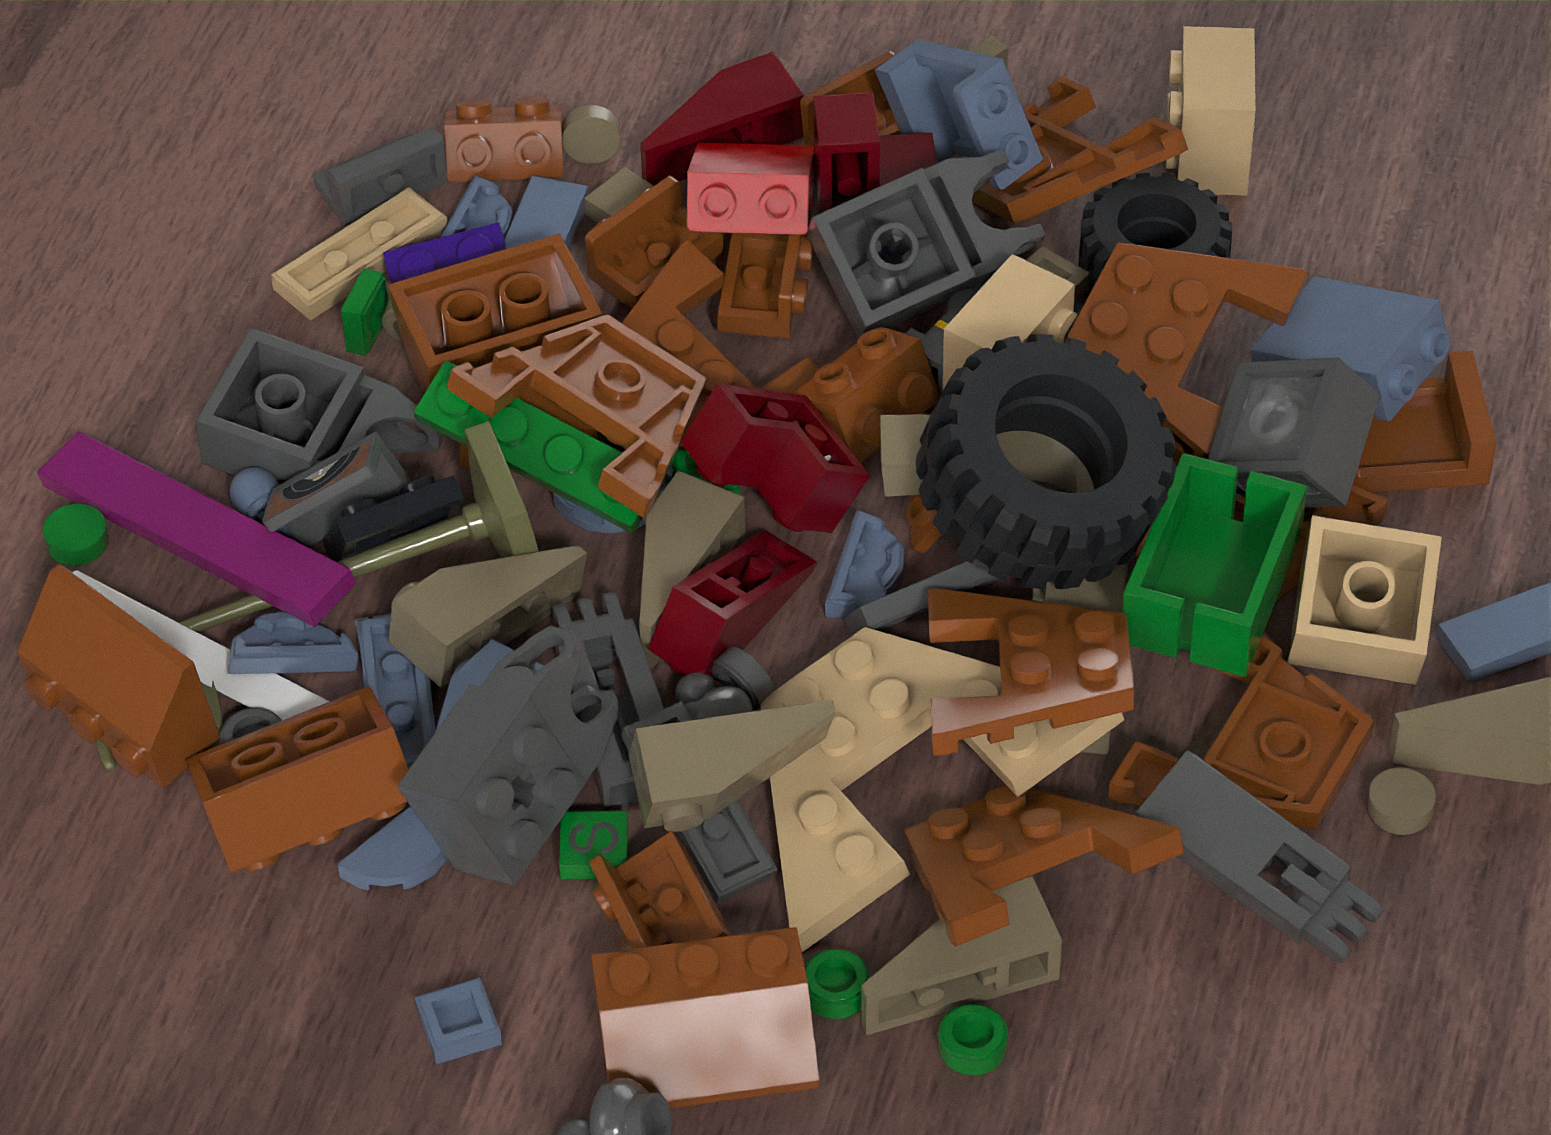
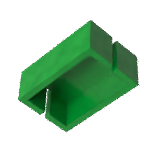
[1122,453,1307,677]

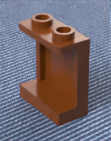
[1353,351,1496,493]

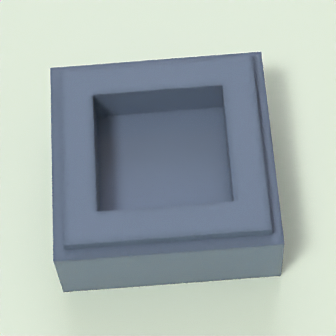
[414,978,502,1065]

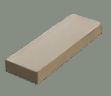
[271,187,448,321]

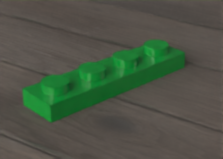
[413,360,664,534]

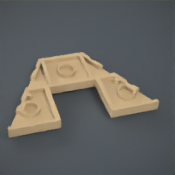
[760,627,1124,952]

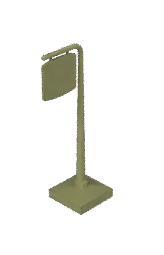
[96,421,539,770]

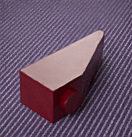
[640,52,804,186]
[648,530,817,676]

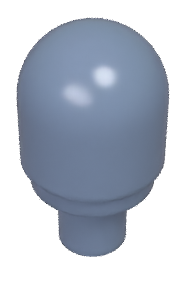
[229,467,293,539]

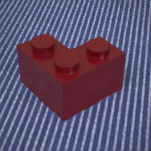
[813,92,937,214]
[680,383,870,533]

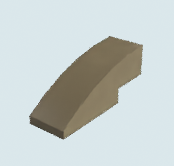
[880,414,1077,497]

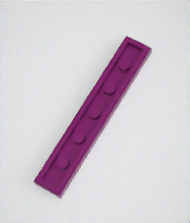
[37,431,356,627]

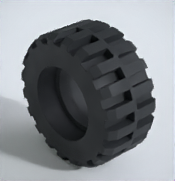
[916,334,1176,590]

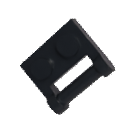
[324,475,464,562]

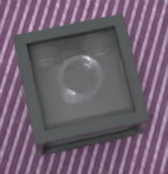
[1208,357,1380,507]

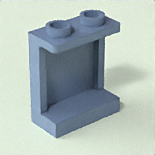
[875,39,1043,189]
[1250,276,1450,422]

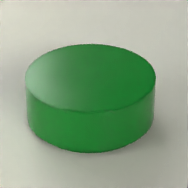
[43,503,109,566]
[804,949,870,1019]
[938,1004,1008,1075]

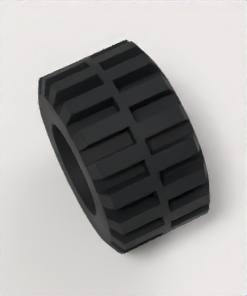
[1078,172,1232,300]

